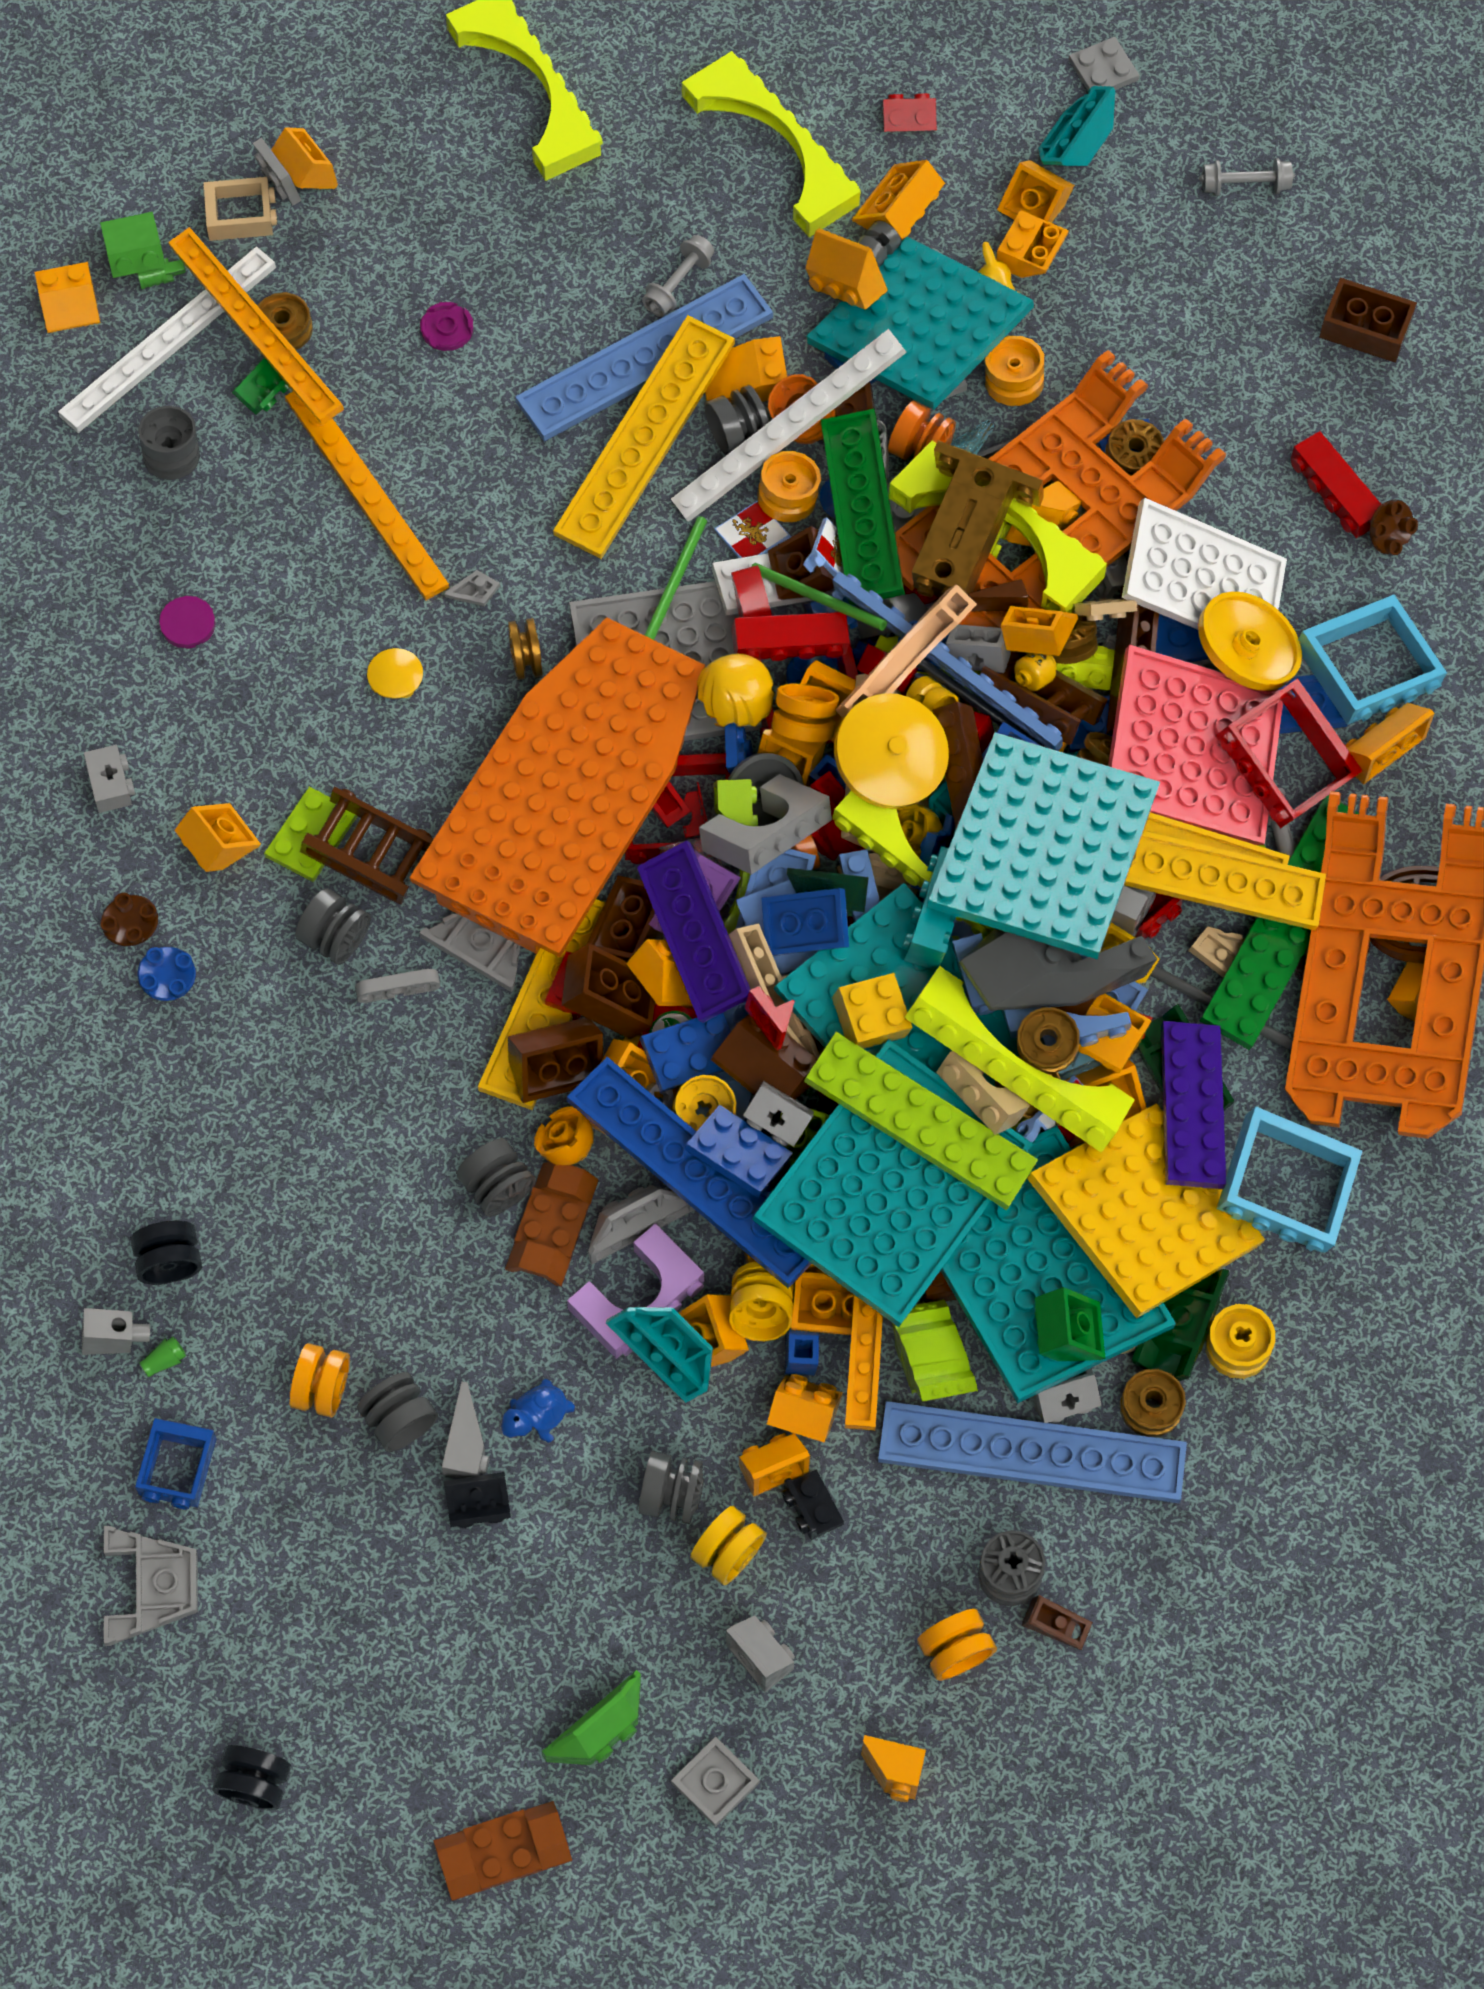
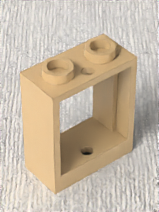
[203,177,277,241]

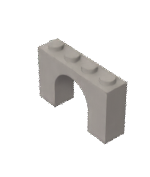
[699,774,832,875]

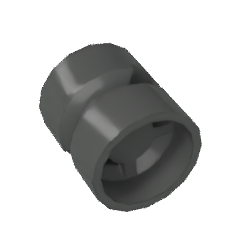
[856,220,901,267]

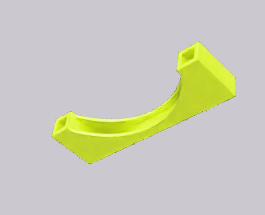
[446,0,603,181]
[682,51,861,237]
[889,440,1107,613]
[832,791,995,939]
[904,966,1135,1153]

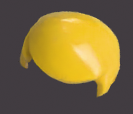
[697,654,775,727]

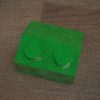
[1034,1287,1106,1361]

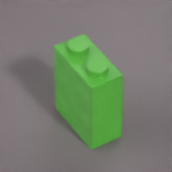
[100,212,166,278]

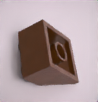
[768,526,834,600]

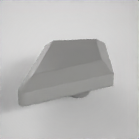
[445,570,500,607]

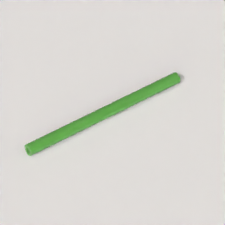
[644,516,707,640]
[751,563,887,631]

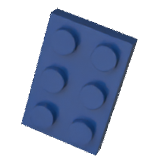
[761,888,849,956]
[639,1013,731,1093]
[685,1105,793,1198]

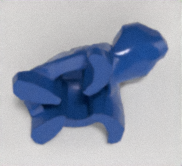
[501,1379,575,1443]

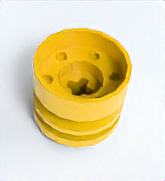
[672,1075,737,1131]
[729,1262,794,1342]

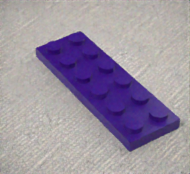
[637,841,751,1023]
[1161,1021,1227,1189]

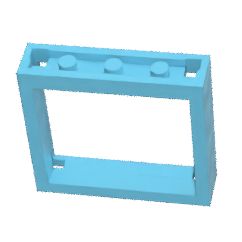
[1298,595,1447,725]
[1217,1106,1362,1253]

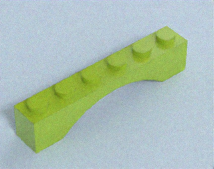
[713,779,758,935]

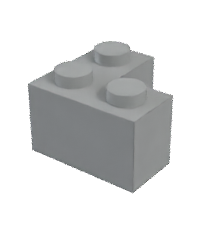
[1111,885,1156,937]

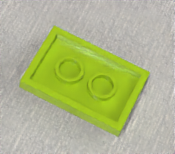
[264,786,358,882]

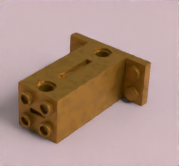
[912,440,1044,598]

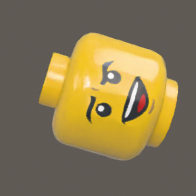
[1015,653,1056,691]

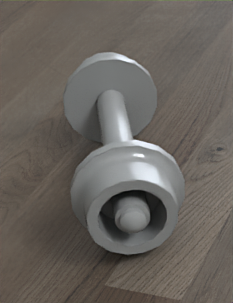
[1199,158,1296,196]
[642,235,714,317]

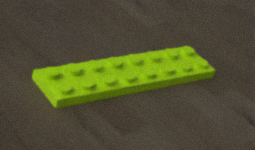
[804,1032,1038,1210]

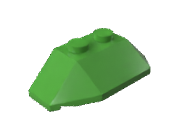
[542,1670,641,1765]

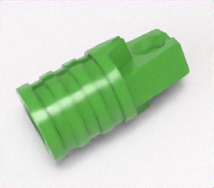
[137,258,186,289]

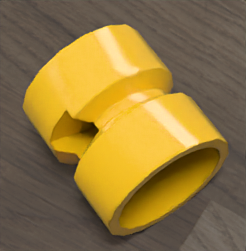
[906,676,959,713]

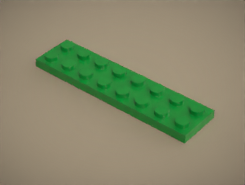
[821,409,905,605]

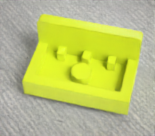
[1056,646,1115,690]

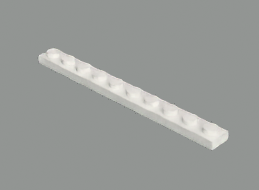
[58,246,276,433]
[671,329,907,522]

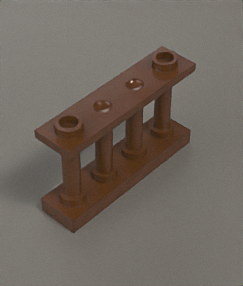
[980,651,1108,745]
[300,786,434,905]

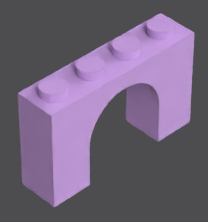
[567,1223,704,1359]

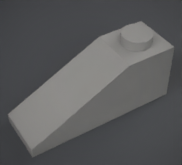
[442,1382,489,1479]

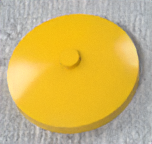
[1198,592,1302,691]
[834,693,949,809]

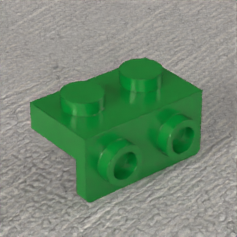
[232,358,290,415]

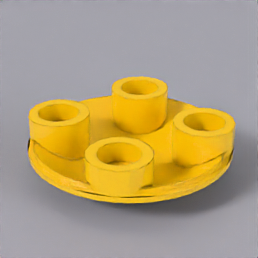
[367,648,423,699]

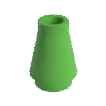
[139,1336,186,1377]

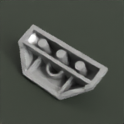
[588,1185,695,1265]

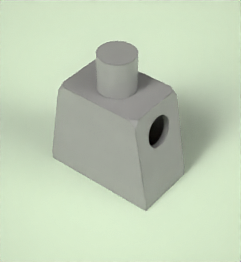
[82,1308,150,1355]

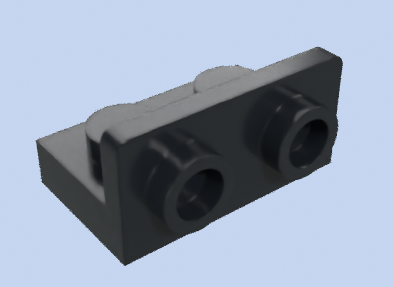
[781,1469,844,1540]

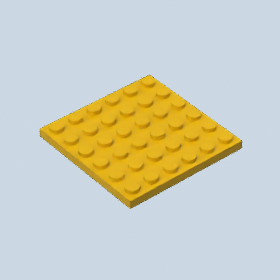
[1027,1103,1266,1318]

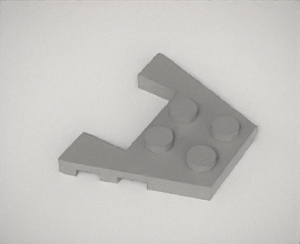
[104,1526,198,1646]

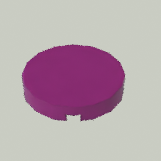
[420,302,474,351]
[159,596,216,649]

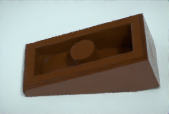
[968,579,1028,611]
[1021,1595,1093,1650]

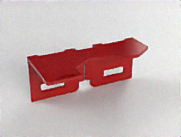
[683,782,708,838]

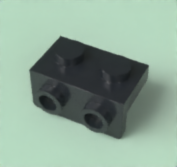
[444,1472,511,1528]

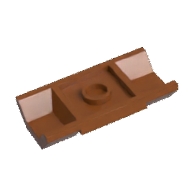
[505,1162,599,1287]
[433,1801,572,1901]

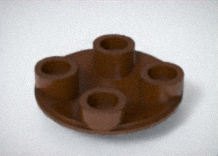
[1370,499,1418,555]
[100,892,158,946]

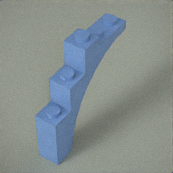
[953,933,1131,1057]

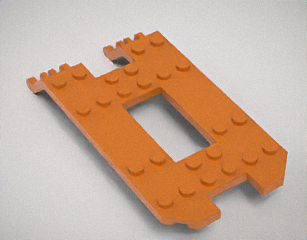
[895,350,1226,628]
[1285,791,1484,1139]

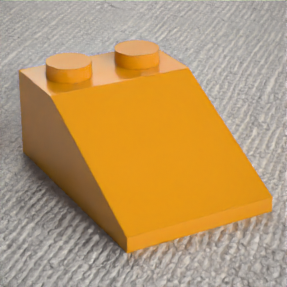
[705,336,787,403]

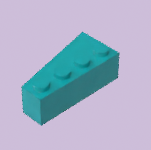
[902,846,956,971]

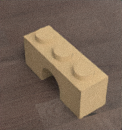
[936,1051,1030,1135]

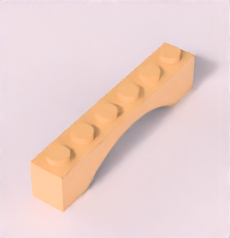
[835,584,977,718]

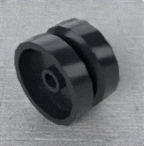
[130,1220,203,1285]
[212,1745,291,1810]

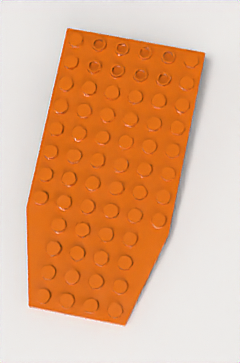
[409,617,705,958]

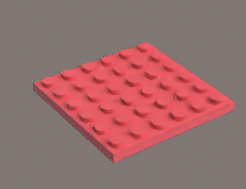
[1108,645,1283,845]

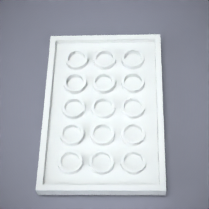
[1122,498,1287,630]

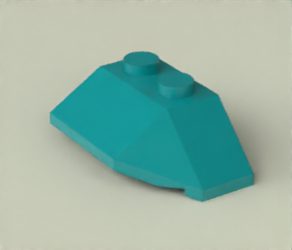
[1038,86,1115,166]
[605,1307,713,1403]

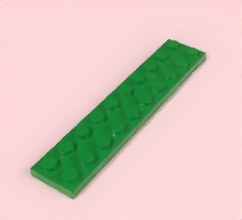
[1199,795,1359,1050]

